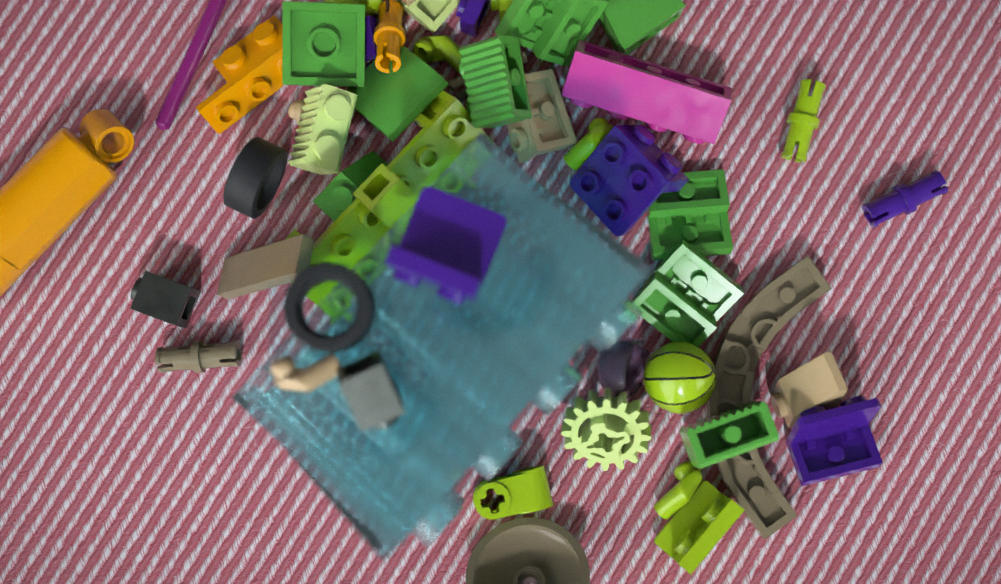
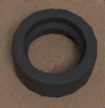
[223,137,288,219]
[283,262,376,353]

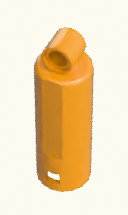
[0,109,134,296]

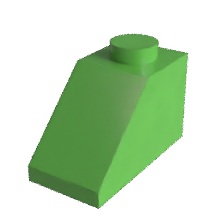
[313,151,388,221]

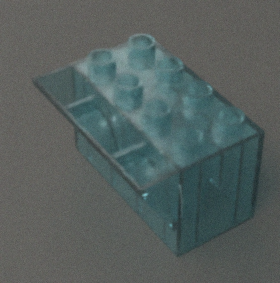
[232,132,653,560]

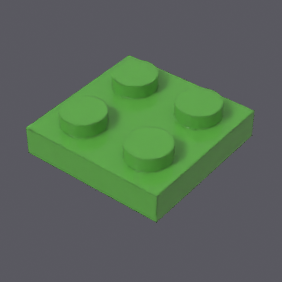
[282,1,365,87]

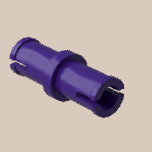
[862,170,948,228]

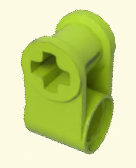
[473,465,554,520]

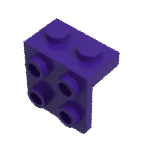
[570,124,690,236]
[384,186,507,306]
[786,396,883,487]

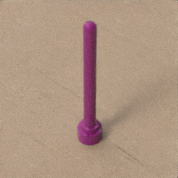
[156,0,227,130]

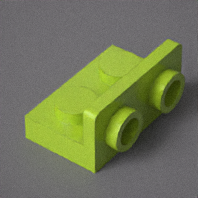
[654,480,745,574]

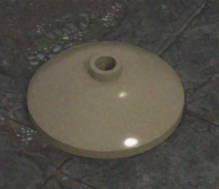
[465,517,590,584]

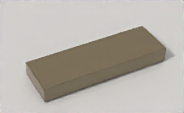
[217,234,314,299]

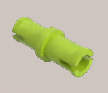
[781,79,826,163]

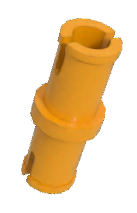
[373,0,406,73]

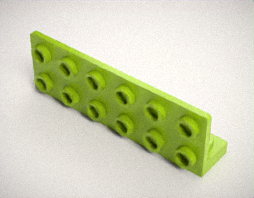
[286,90,497,320]

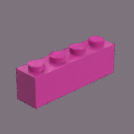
[561,40,731,144]

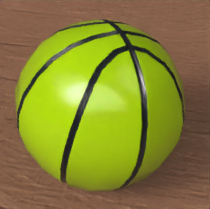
[643,341,716,414]

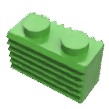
[459,35,532,128]
[679,401,779,469]

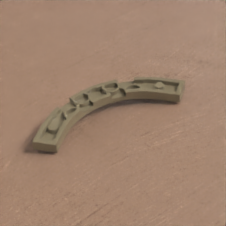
[707,256,832,539]

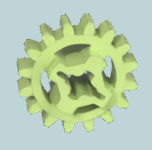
[561,388,651,471]

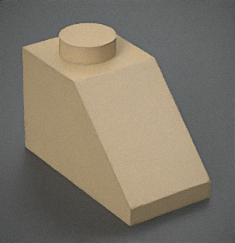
[771,351,848,428]

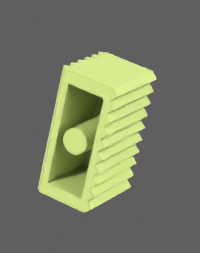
[288,84,357,175]

